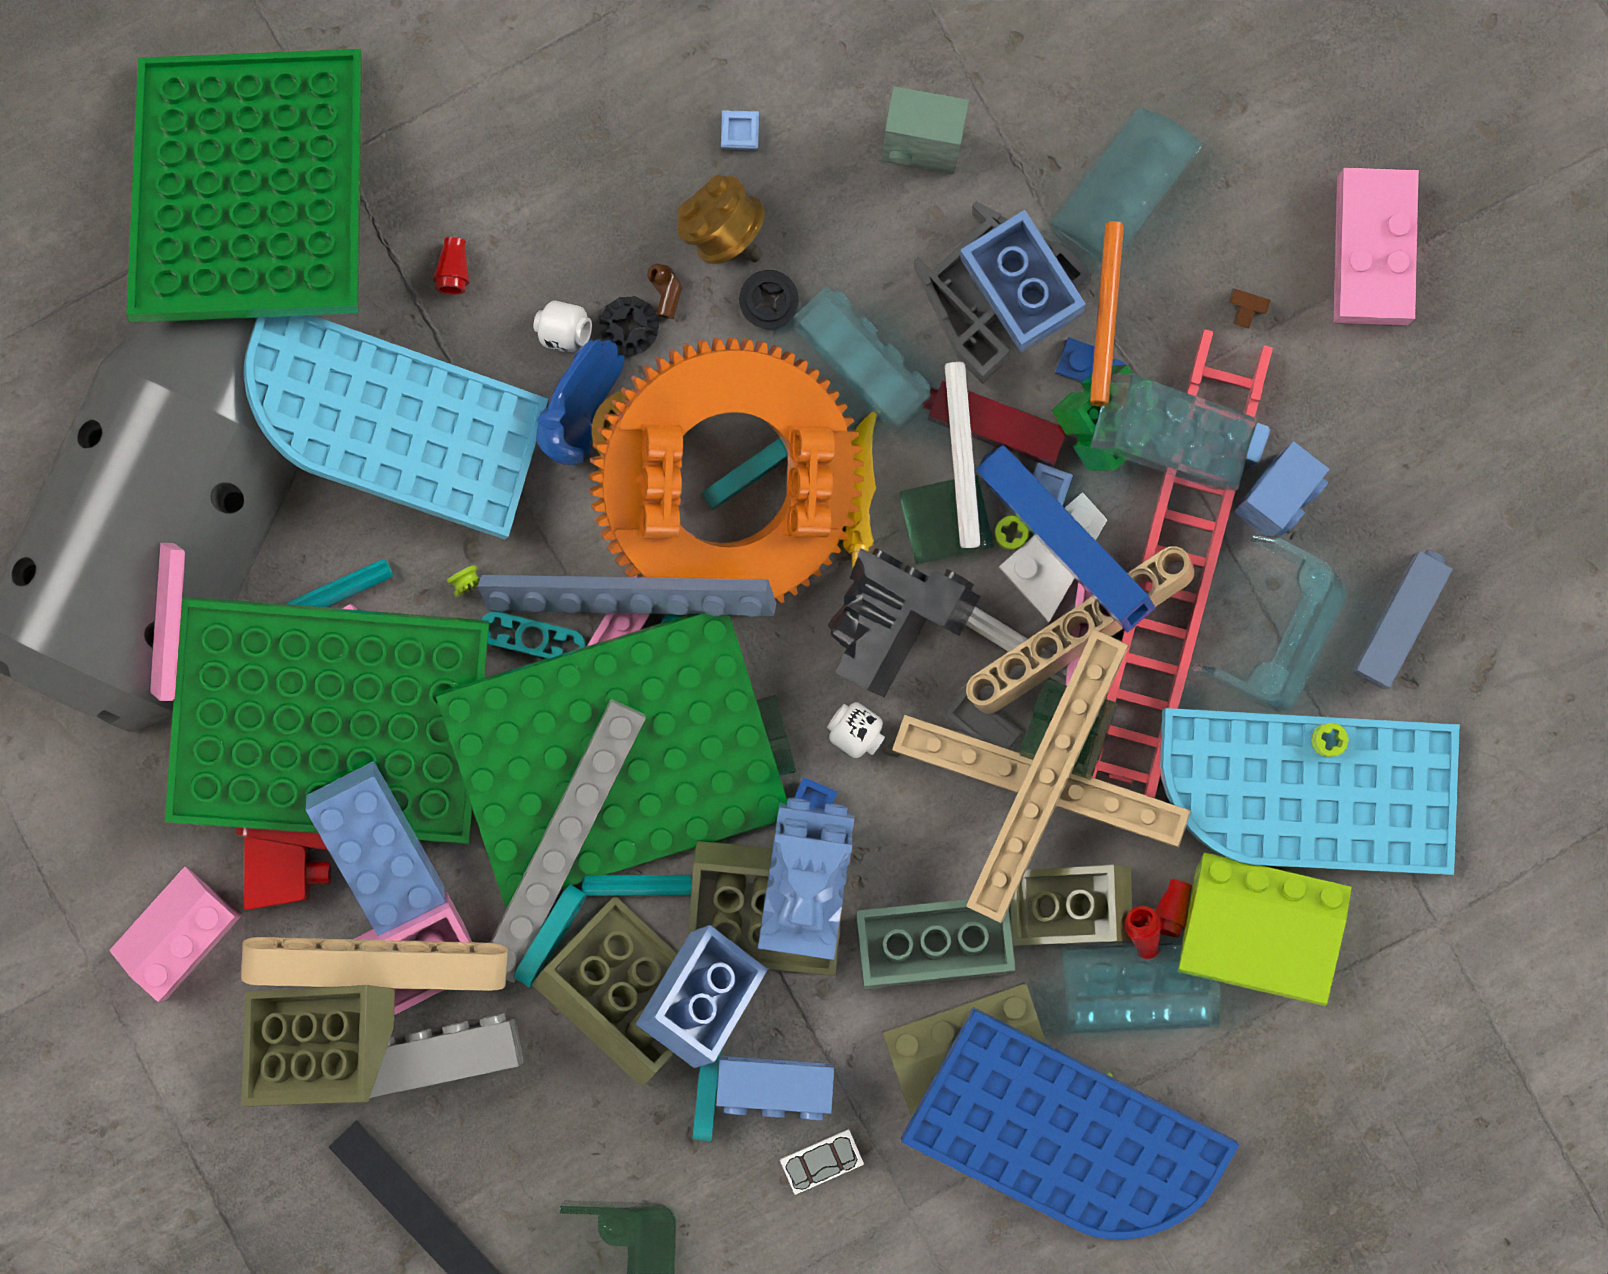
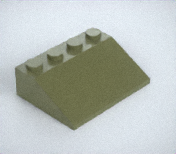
[688,841,844,976]
[532,896,677,1087]
[882,982,1046,1118]
[241,985,395,1107]

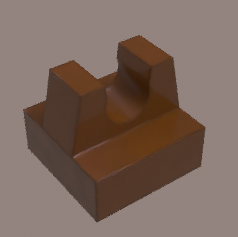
[1228,288,1271,329]

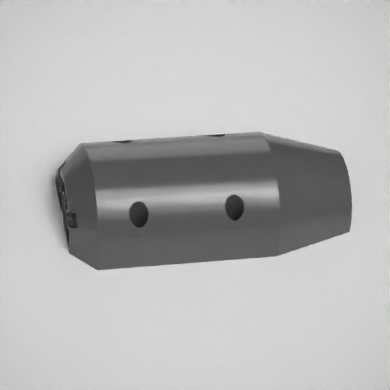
[0,317,299,732]

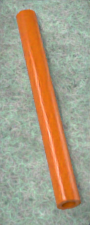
[1090,221,1124,406]

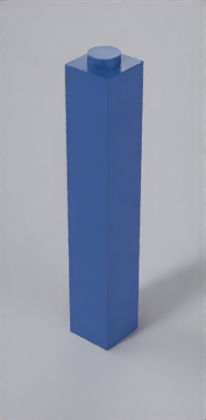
[975,445,1156,633]

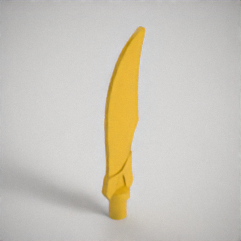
[843,412,877,569]

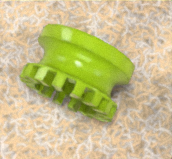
[994,515,1029,550]
[447,564,480,597]
[1311,723,1349,757]

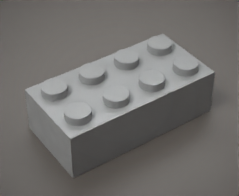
[370,1013,524,1098]

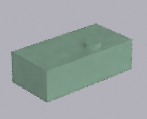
[881,86,969,174]
[856,899,1016,991]

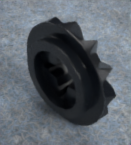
[739,270,799,330]
[599,296,659,356]

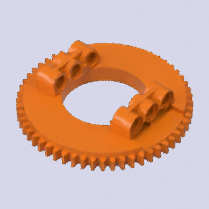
[588,337,864,616]

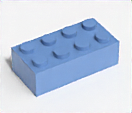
[306,761,446,936]

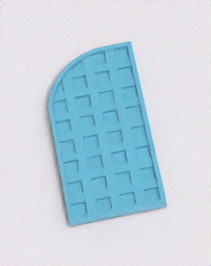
[243,315,548,540]
[1160,708,1460,875]

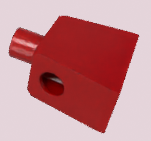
[244,837,331,909]

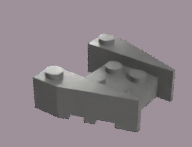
[914,201,1092,384]

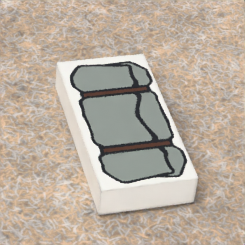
[780,1129,864,1195]

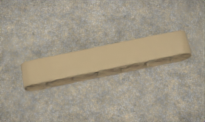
[966,546,1194,714]
[241,937,508,991]

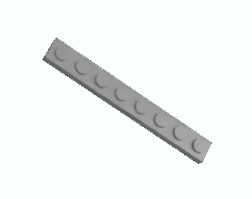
[490,699,646,983]

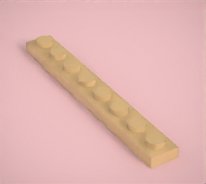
[966,629,1130,923]
[892,715,1191,848]

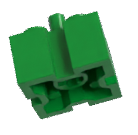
[1051,365,1163,471]

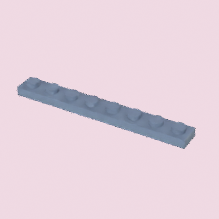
[478,575,777,617]

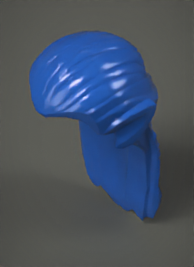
[536,339,624,465]

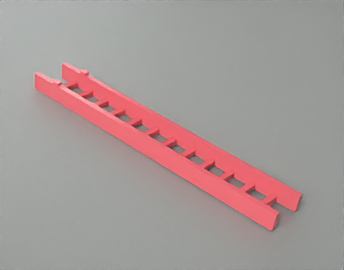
[1085,329,1273,798]

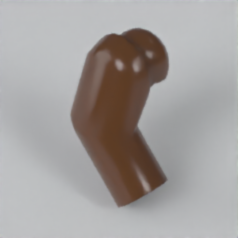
[647,264,682,319]

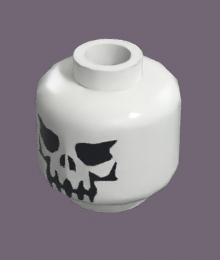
[533,301,592,353]
[827,702,885,758]

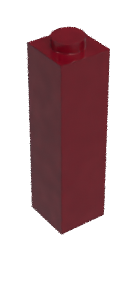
[924,381,1066,467]

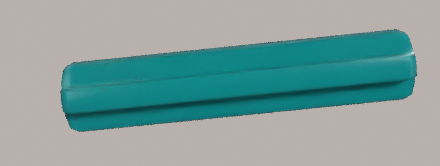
[287,559,393,608]
[582,875,693,896]

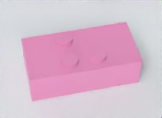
[1333,168,1419,326]

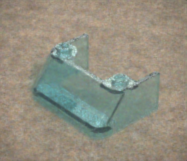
[1191,535,1347,713]

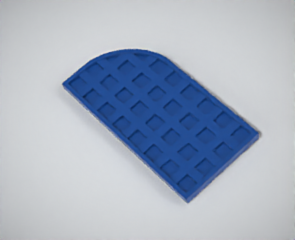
[901,1007,1239,1239]

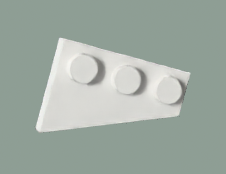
[999,492,1107,623]

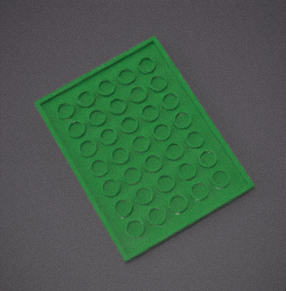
[126,49,362,322]
[165,596,489,844]
[436,613,787,906]

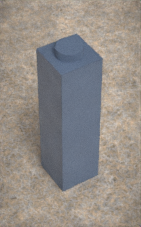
[1351,550,1453,689]

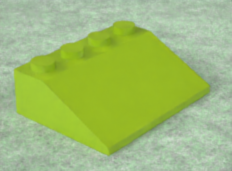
[1178,852,1352,1006]

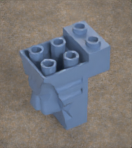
[758,798,854,960]

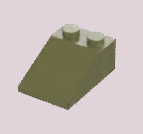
[1010,865,1132,946]

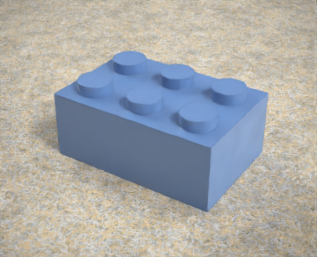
[960,210,1086,353]
[1233,441,1330,539]
[636,925,768,1068]
[716,1056,834,1120]

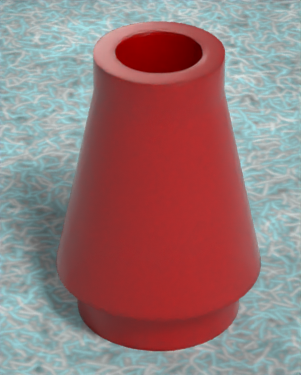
[432,237,470,295]
[1154,879,1192,938]
[1124,906,1161,959]

